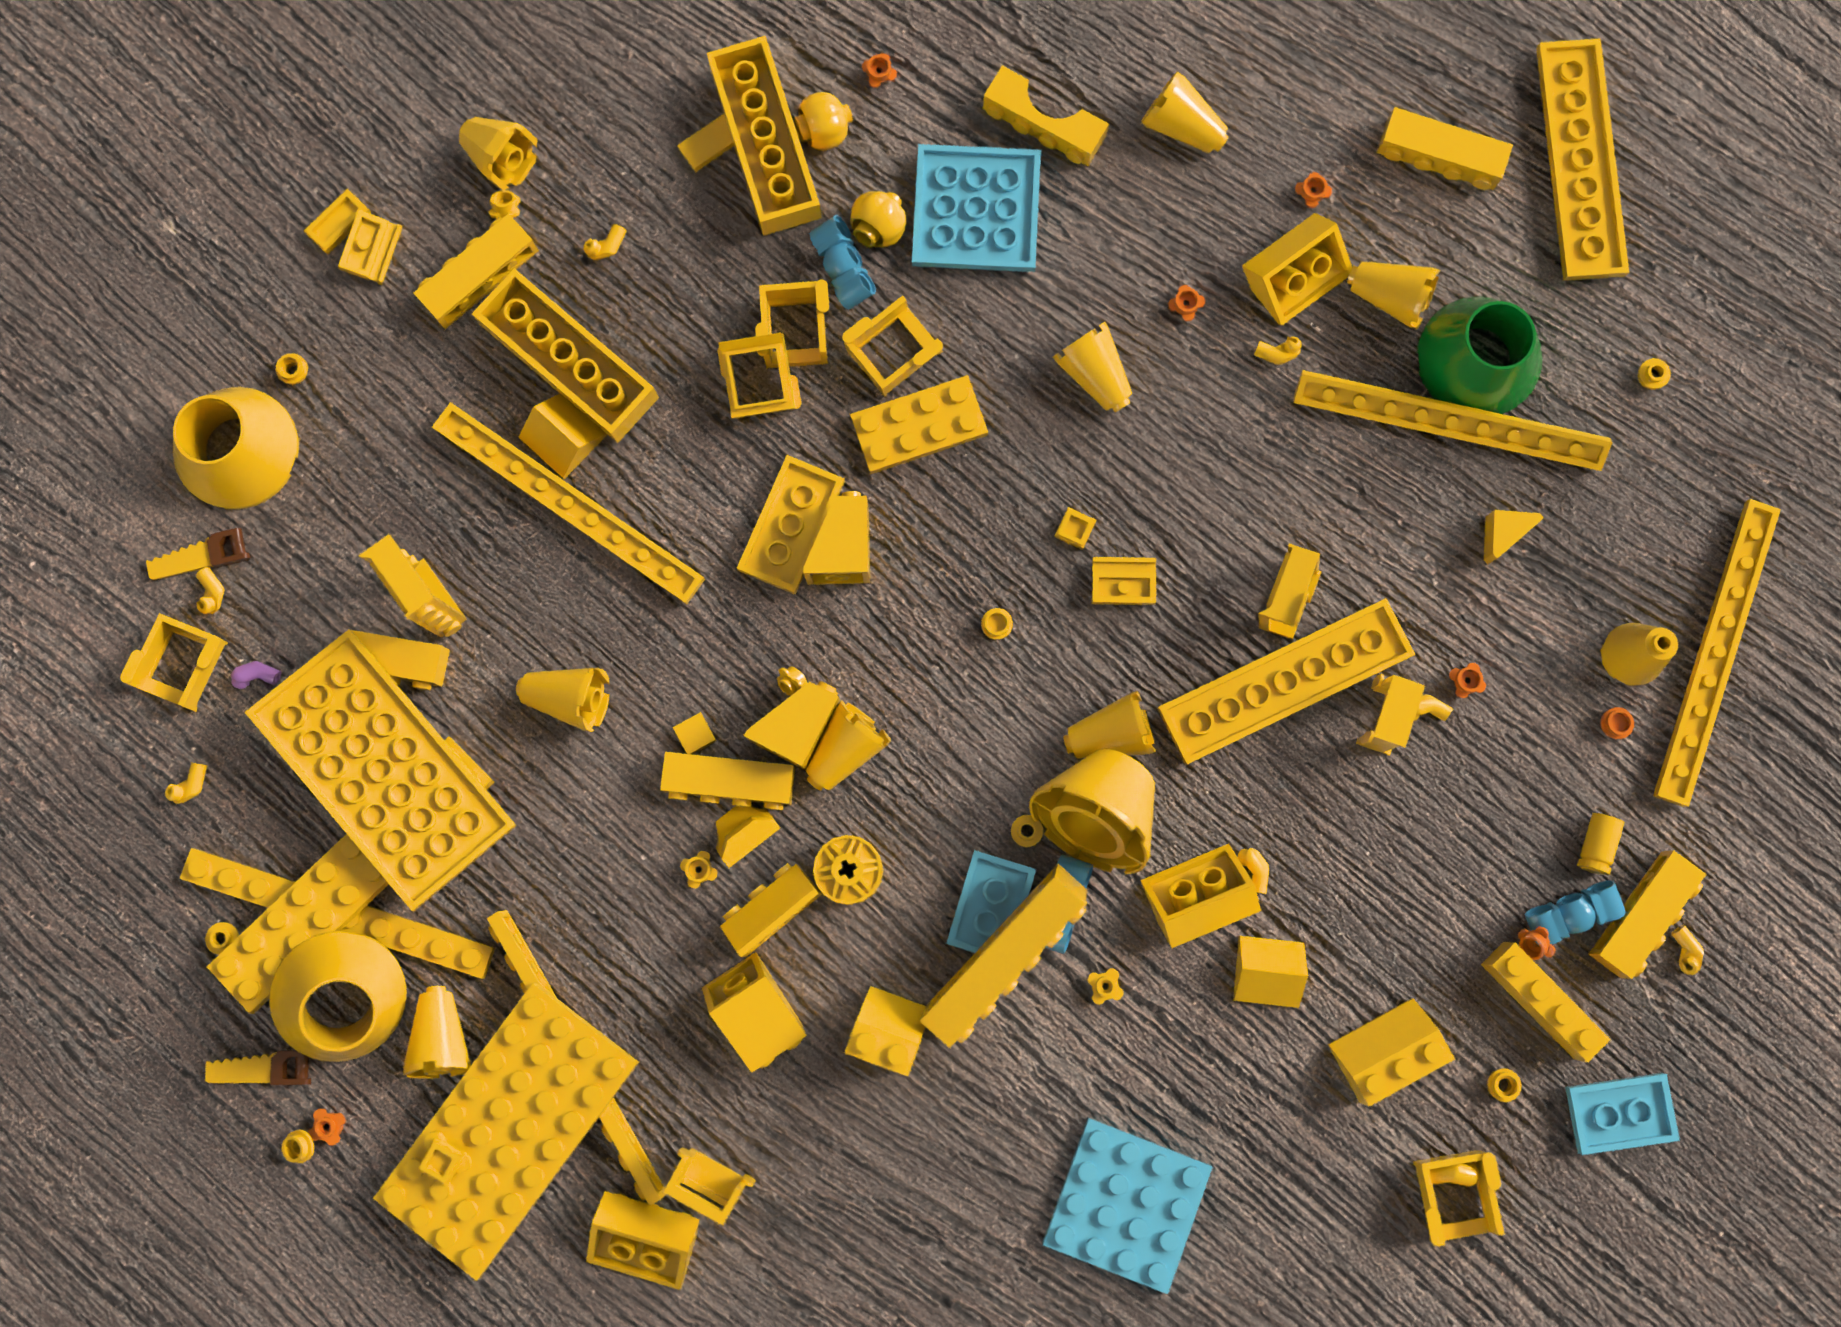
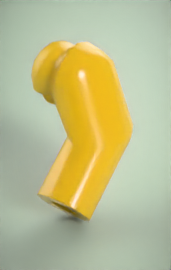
[583,224,627,260]
[196,567,225,614]
[1414,694,1453,721]
[165,762,207,804]
[1237,848,1269,894]
[1671,925,1704,975]

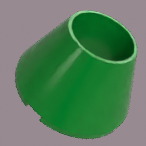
[1417,297,1542,414]

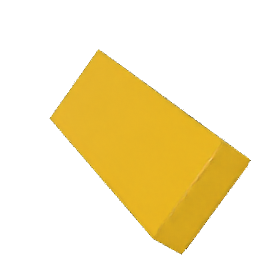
[677,114,734,172]

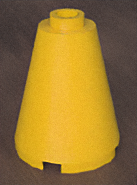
[1141,71,1229,154]
[1347,261,1440,330]
[1052,322,1133,413]
[1601,623,1678,686]
[516,668,610,732]
[1063,691,1156,758]
[805,700,891,791]
[403,986,471,1079]

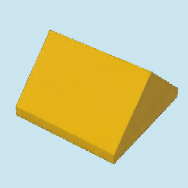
[519,394,607,479]
[1233,936,1308,1008]

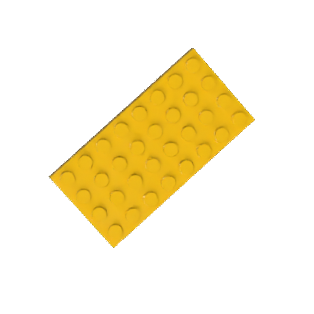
[245,629,517,911]
[373,982,639,1281]

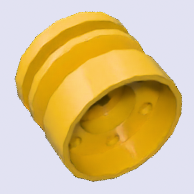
[813,835,884,905]

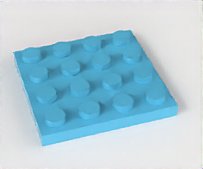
[912,144,1041,272]
[1042,1117,1212,1294]

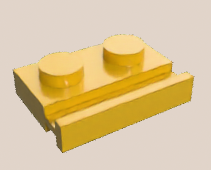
[338,209,402,285]
[1092,557,1156,605]

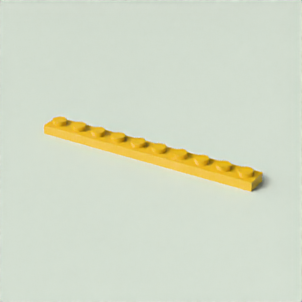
[1293,370,1613,471]
[432,402,705,605]
[1653,499,1781,807]
[179,848,496,979]
[487,910,666,1206]

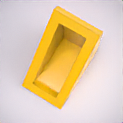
[1484,510,1544,564]

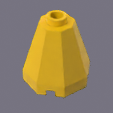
[459,117,538,190]

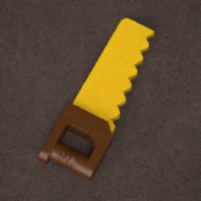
[146,528,251,580]
[205,1050,312,1085]

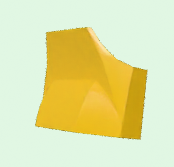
[716,806,780,868]

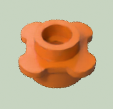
[862,53,897,88]
[1295,172,1332,208]
[1168,285,1205,321]
[1449,663,1486,698]
[1518,926,1556,960]
[308,1108,346,1146]

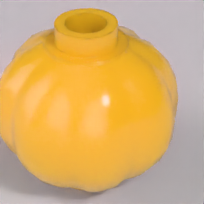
[794,92,853,151]
[850,191,906,247]

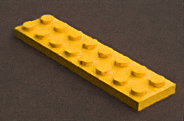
[1536,38,1629,281]
[1157,598,1416,765]

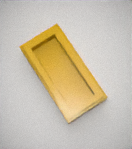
[303,189,371,255]

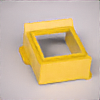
[755,280,829,368]
[842,295,943,397]
[717,332,801,419]
[1258,544,1322,640]
[120,613,228,712]
[1356,674,1425,756]
[663,1148,756,1226]
[1413,1150,1504,1246]

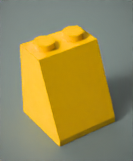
[803,491,870,585]
[744,681,840,770]
[702,952,807,1073]
[845,986,926,1076]

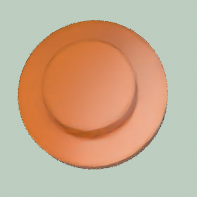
[1600,707,1634,739]

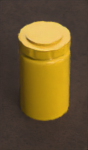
[1577,813,1625,875]

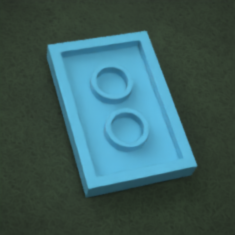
[946,850,1036,953]
[1565,1073,1680,1155]

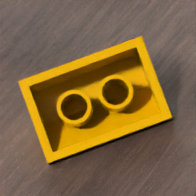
[1242,213,1352,326]
[1140,844,1261,948]
[720,863,822,957]
[1328,998,1455,1107]
[586,1191,700,1290]

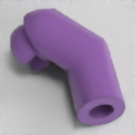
[231,661,282,689]

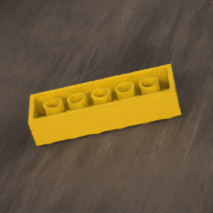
[706,36,822,236]
[472,268,659,443]
[920,863,1087,1048]

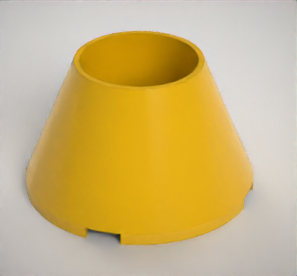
[173,387,299,510]
[1029,749,1155,874]
[269,931,407,1062]

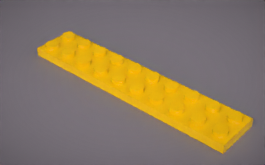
[207,736,495,1014]

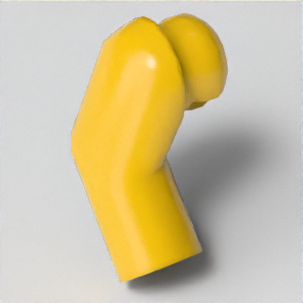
[1254,336,1302,365]
[1429,1162,1480,1187]

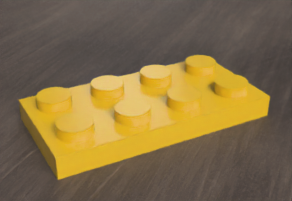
[850,375,988,475]
[736,455,845,594]

